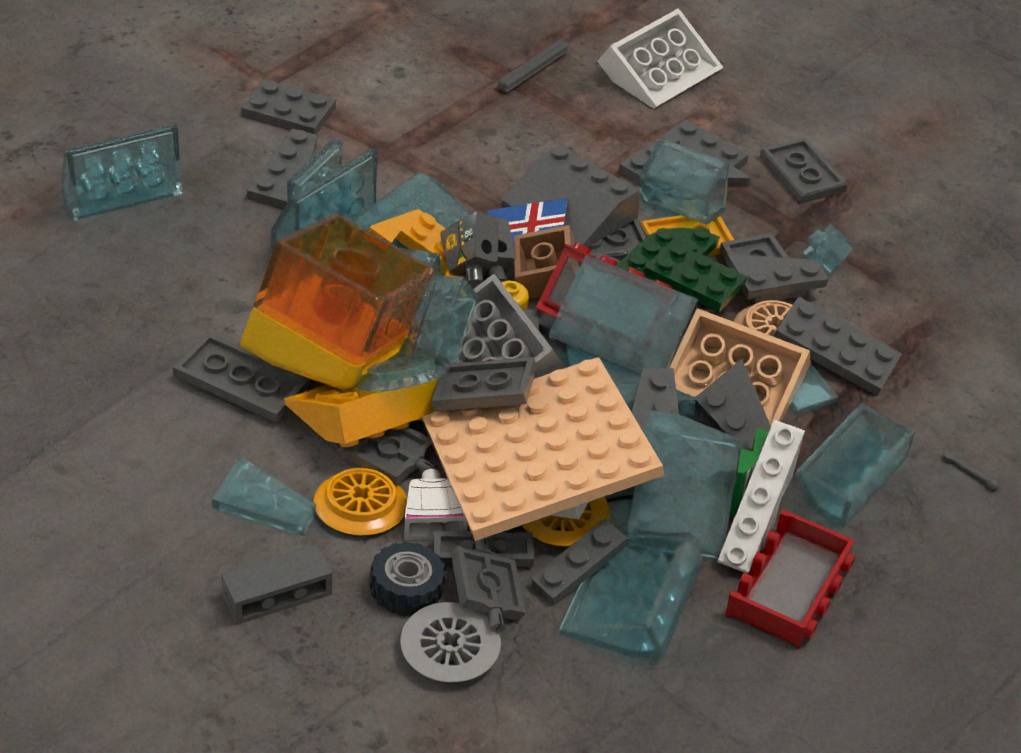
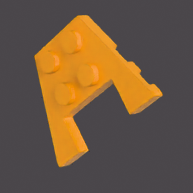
[364,209,465,301]

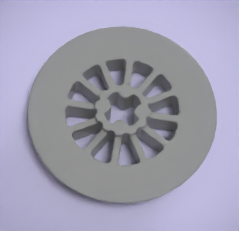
[400,602,501,682]

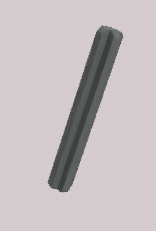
[497,39,569,93]

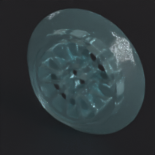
[358,355,448,392]

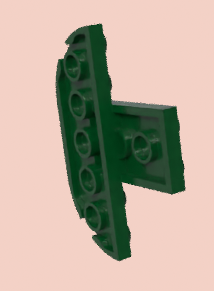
[608,228,747,325]

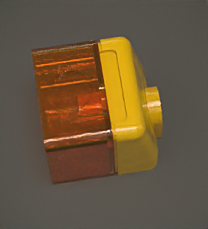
[240,213,434,390]

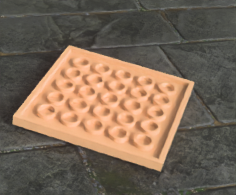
[422,357,665,541]

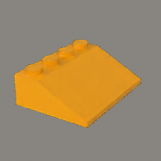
[284,367,440,447]

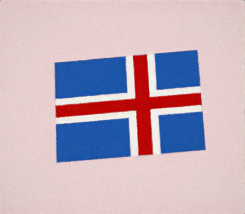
[487,198,568,247]

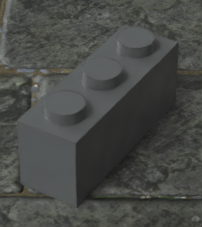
[221,544,332,625]

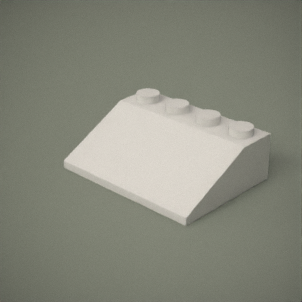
[597,8,724,109]

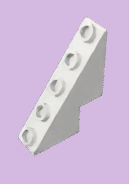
[717,420,805,574]

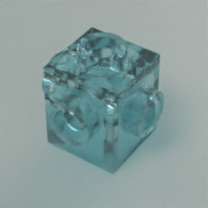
[803,223,855,275]

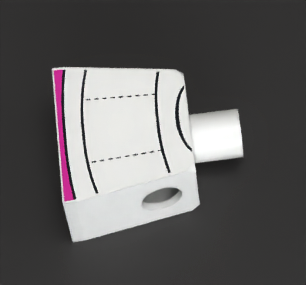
[404,469,468,540]

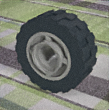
[369,542,445,615]

